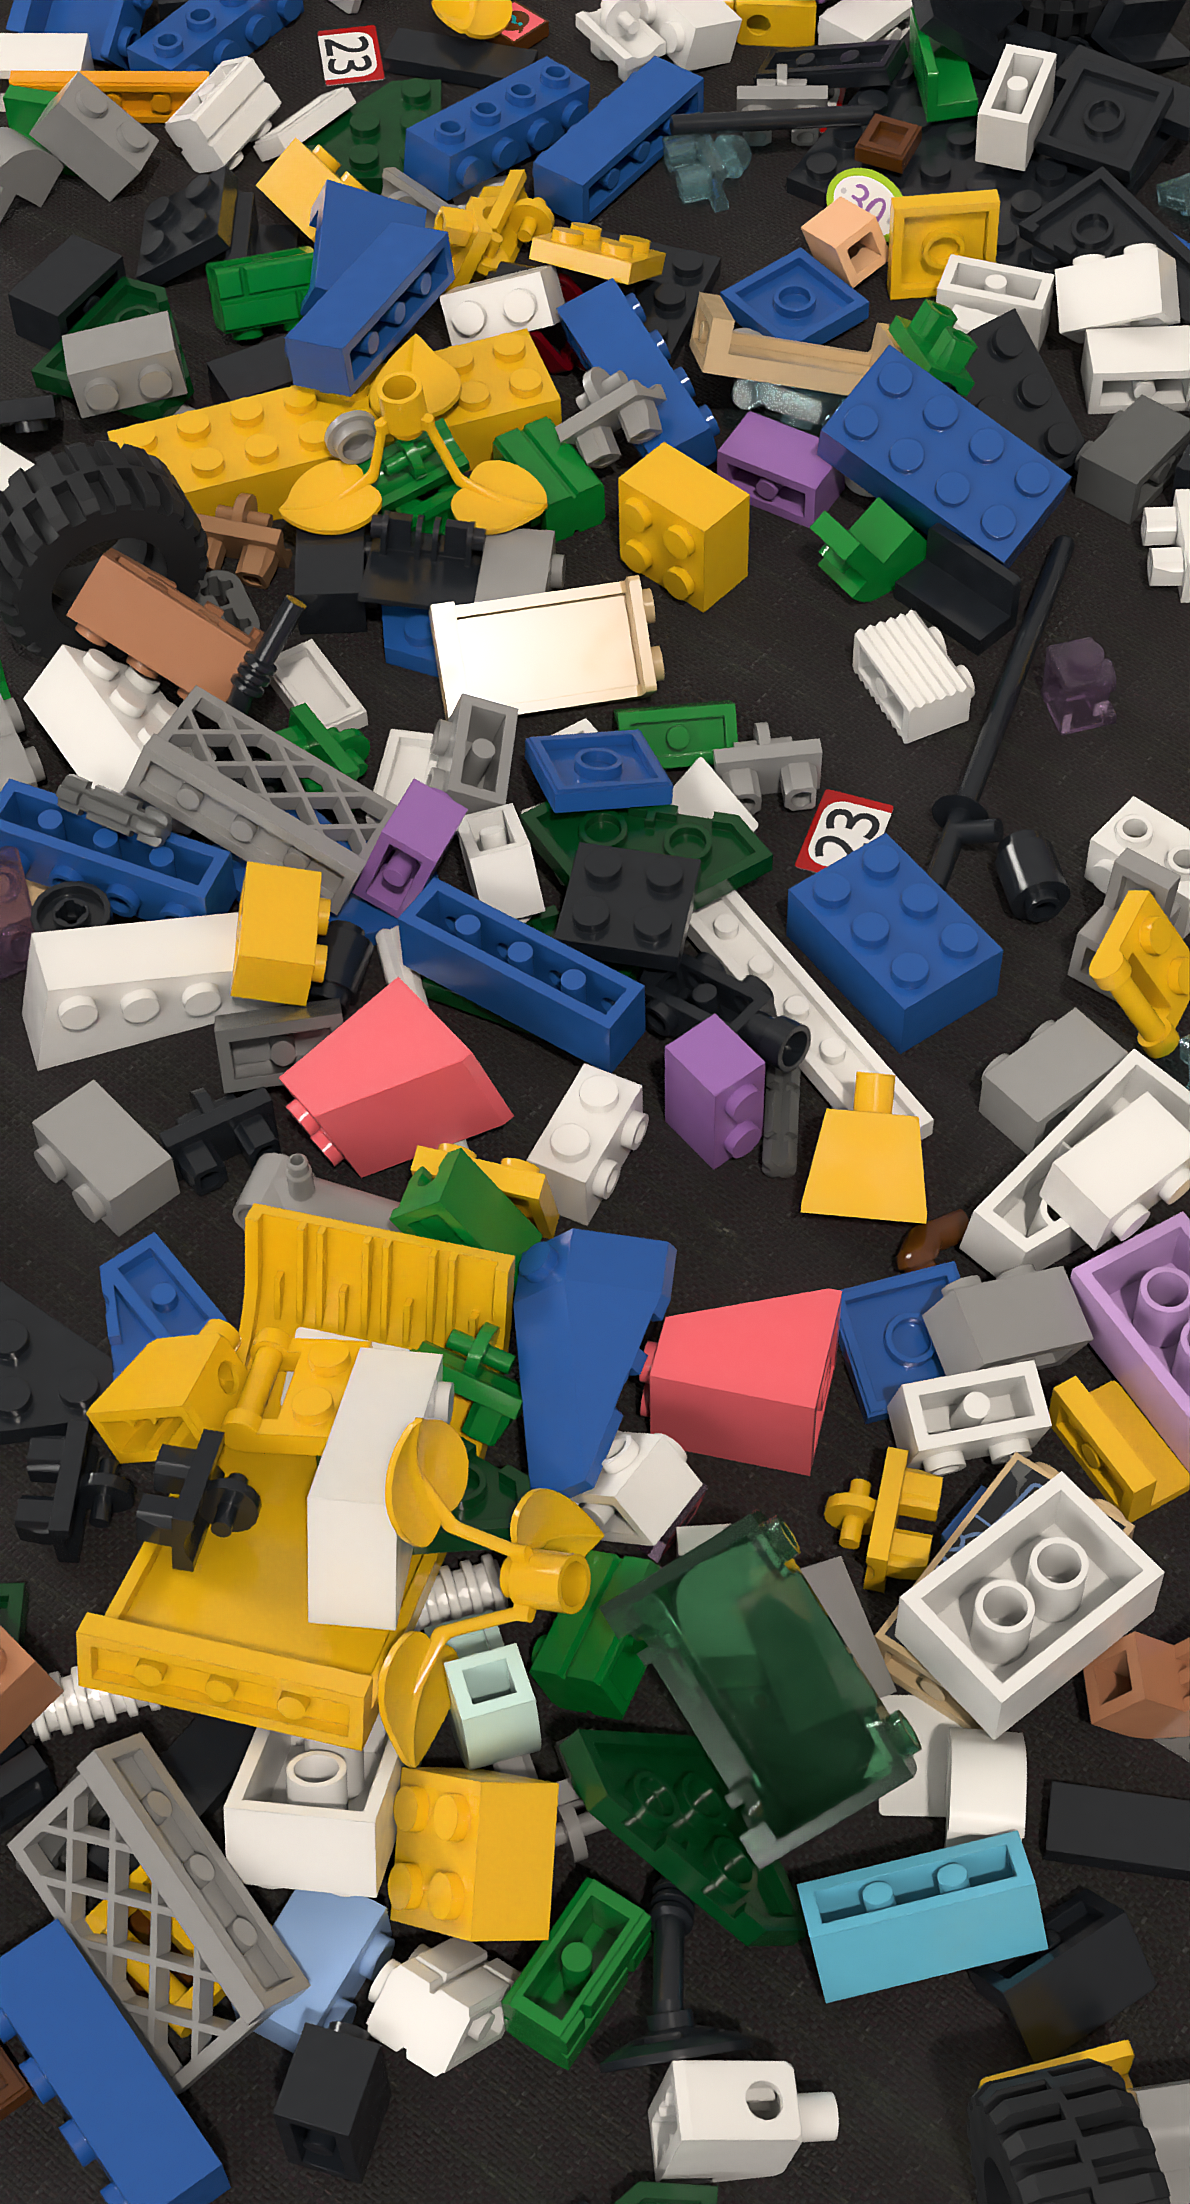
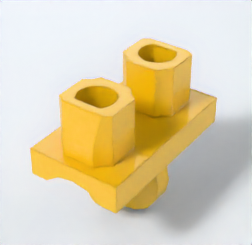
[478,169,555,263]
[433,196,509,294]
[824,1447,943,1593]

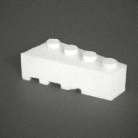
[22,912,284,1071]
[959,1049,1190,1278]
[307,1347,454,1631]

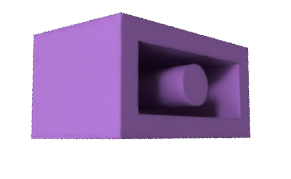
[717,411,845,528]
[352,778,468,918]
[665,1014,765,1170]

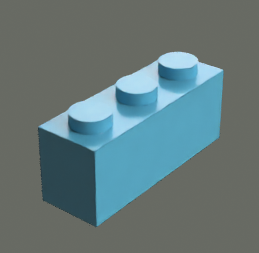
[797,1830,1048,2003]

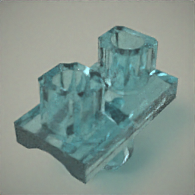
[662,112,752,213]

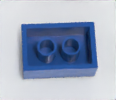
[786,833,1003,1054]

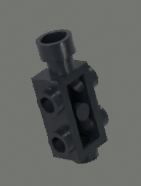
[639,951,811,1073]

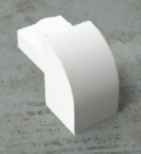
[944,1727,1027,1848]

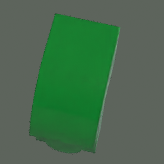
[809,497,927,602]

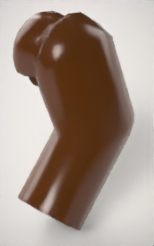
[896,1209,969,1273]

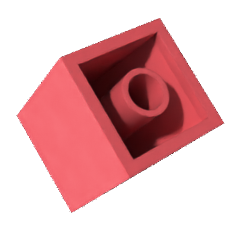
[279,977,514,1178]
[639,1288,842,1476]

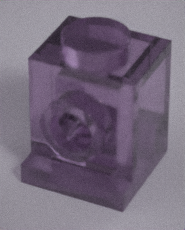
[1041,636,1117,736]

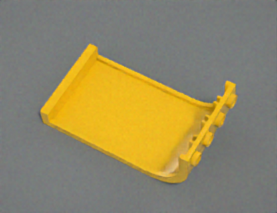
[76,1203,516,1751]

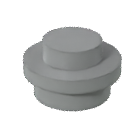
[324,410,376,464]

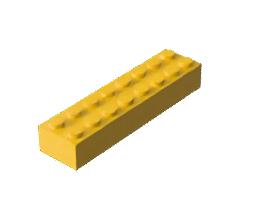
[107,328,562,521]

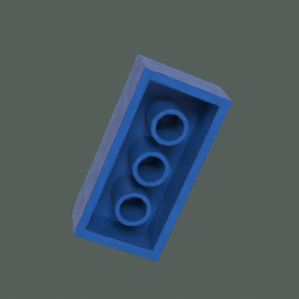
[816,345,1072,569]

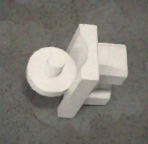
[575,0,666,82]
[1141,489,1190,603]

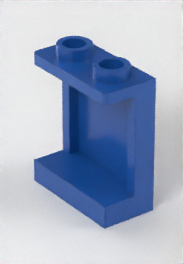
[6,0,153,71]
[300,179,427,316]

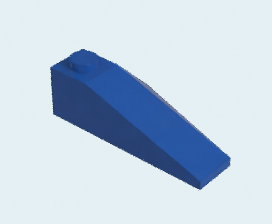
[513,1228,677,1499]

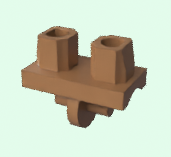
[196,493,293,589]

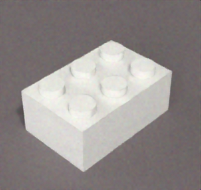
[23,644,216,836]
[895,1471,1165,1740]
[223,1712,422,1898]

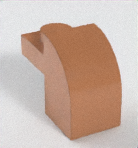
[1083,1631,1190,1739]

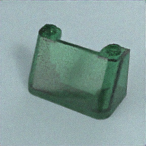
[599,1510,922,1870]

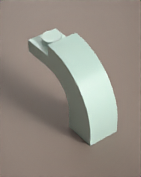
[424,1609,541,1770]

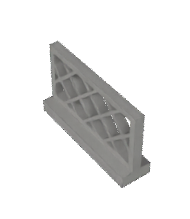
[124,685,397,915]
[7,1732,311,2096]

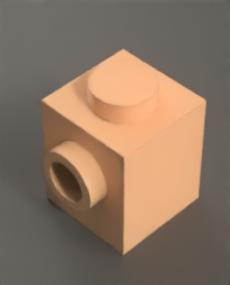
[801,196,889,288]

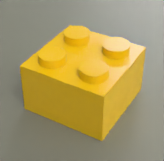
[618,442,750,613]
[388,1767,559,1942]

